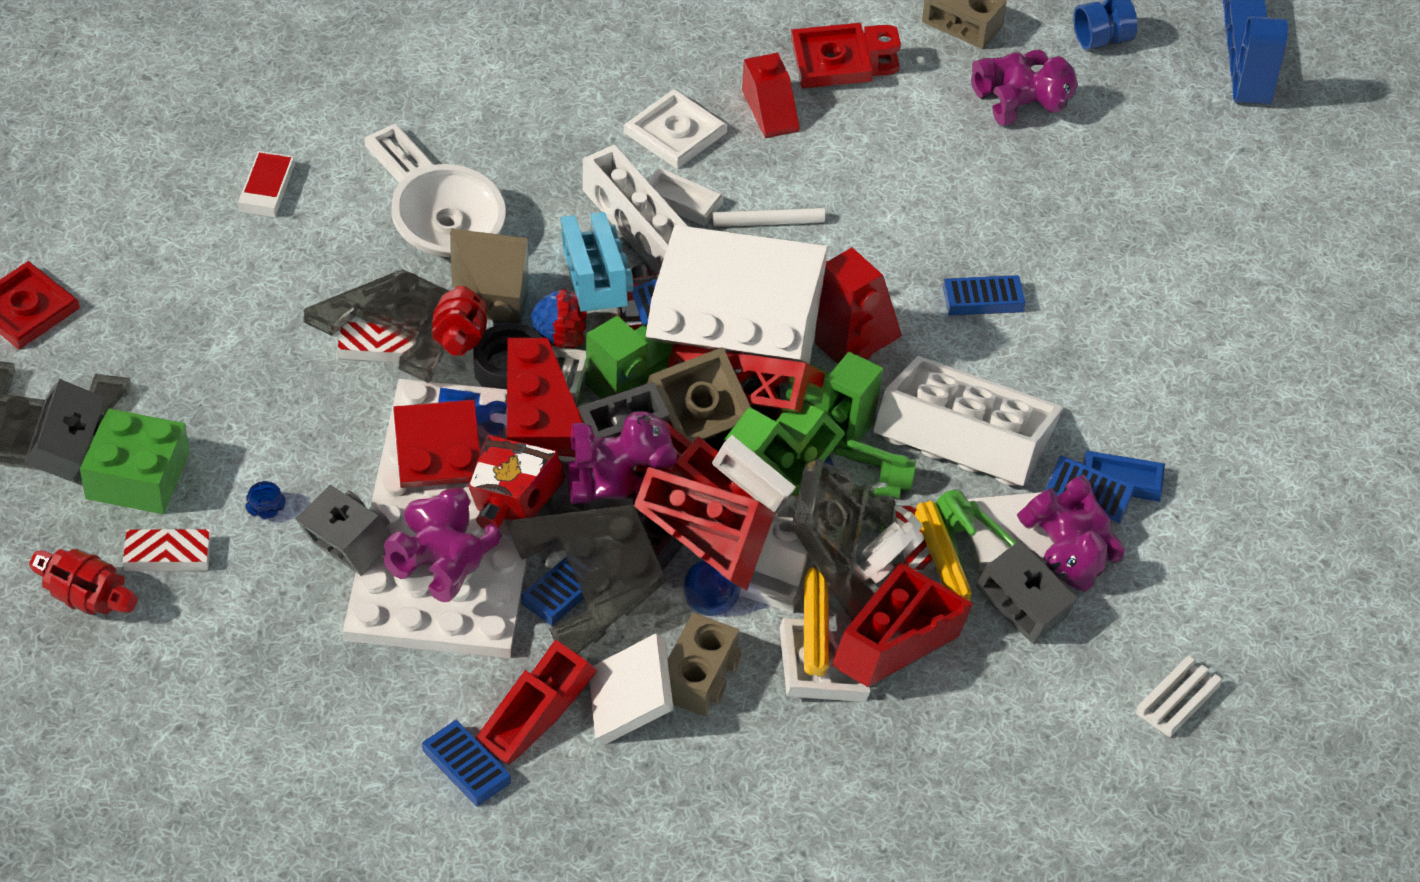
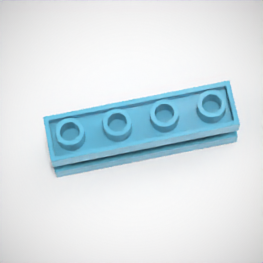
[560,212,633,311]

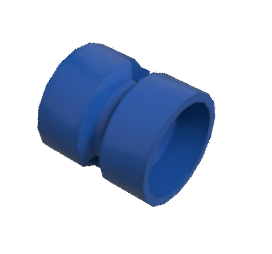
[1073,0,1138,50]

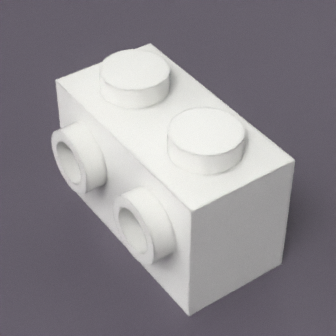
[754,495,834,587]

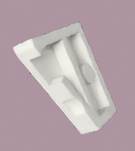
[780,618,870,701]

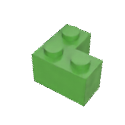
[586,315,672,399]
[785,352,884,450]
[725,401,845,496]

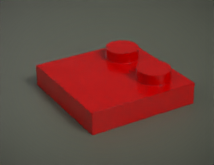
[393,400,480,488]

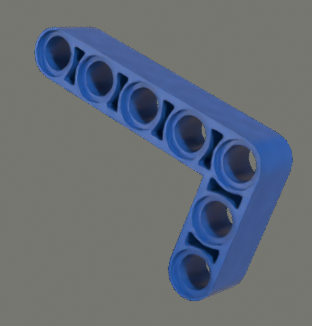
[1223,0,1288,104]

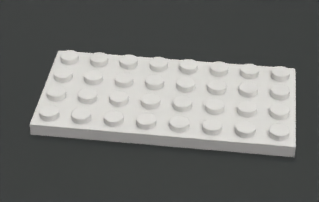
[343,379,536,658]

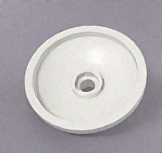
[391,164,506,257]

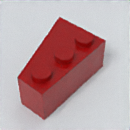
[814,247,902,364]
[507,338,583,457]
[634,467,775,591]
[831,562,973,687]

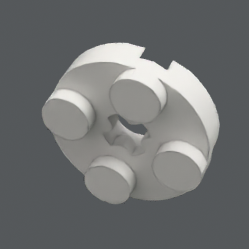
[851,512,924,583]

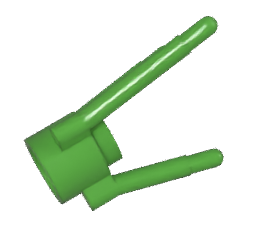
[821,440,916,501]
[936,489,1016,581]

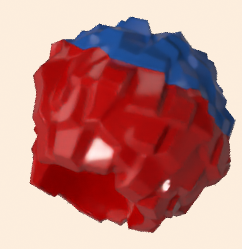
[531,289,587,349]

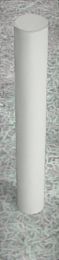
[712,208,825,227]

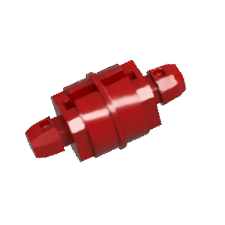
[432,286,487,356]
[29,548,138,615]

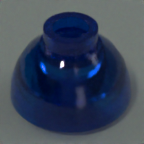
[683,560,741,616]

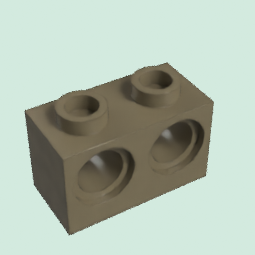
[922,0,1007,49]
[667,612,743,716]

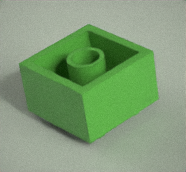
[80,408,190,514]

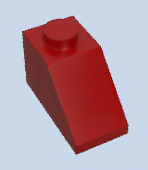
[742,52,800,138]

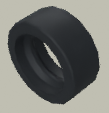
[473,323,543,390]

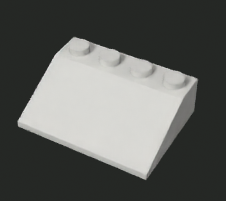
[645,225,829,364]
[873,356,1064,486]

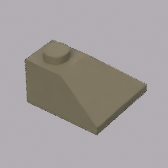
[450,228,529,323]
[647,347,751,443]

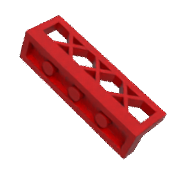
[667,344,826,413]

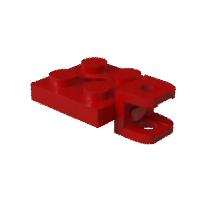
[791,22,901,89]

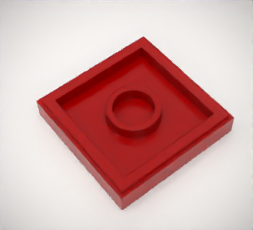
[0,261,80,350]

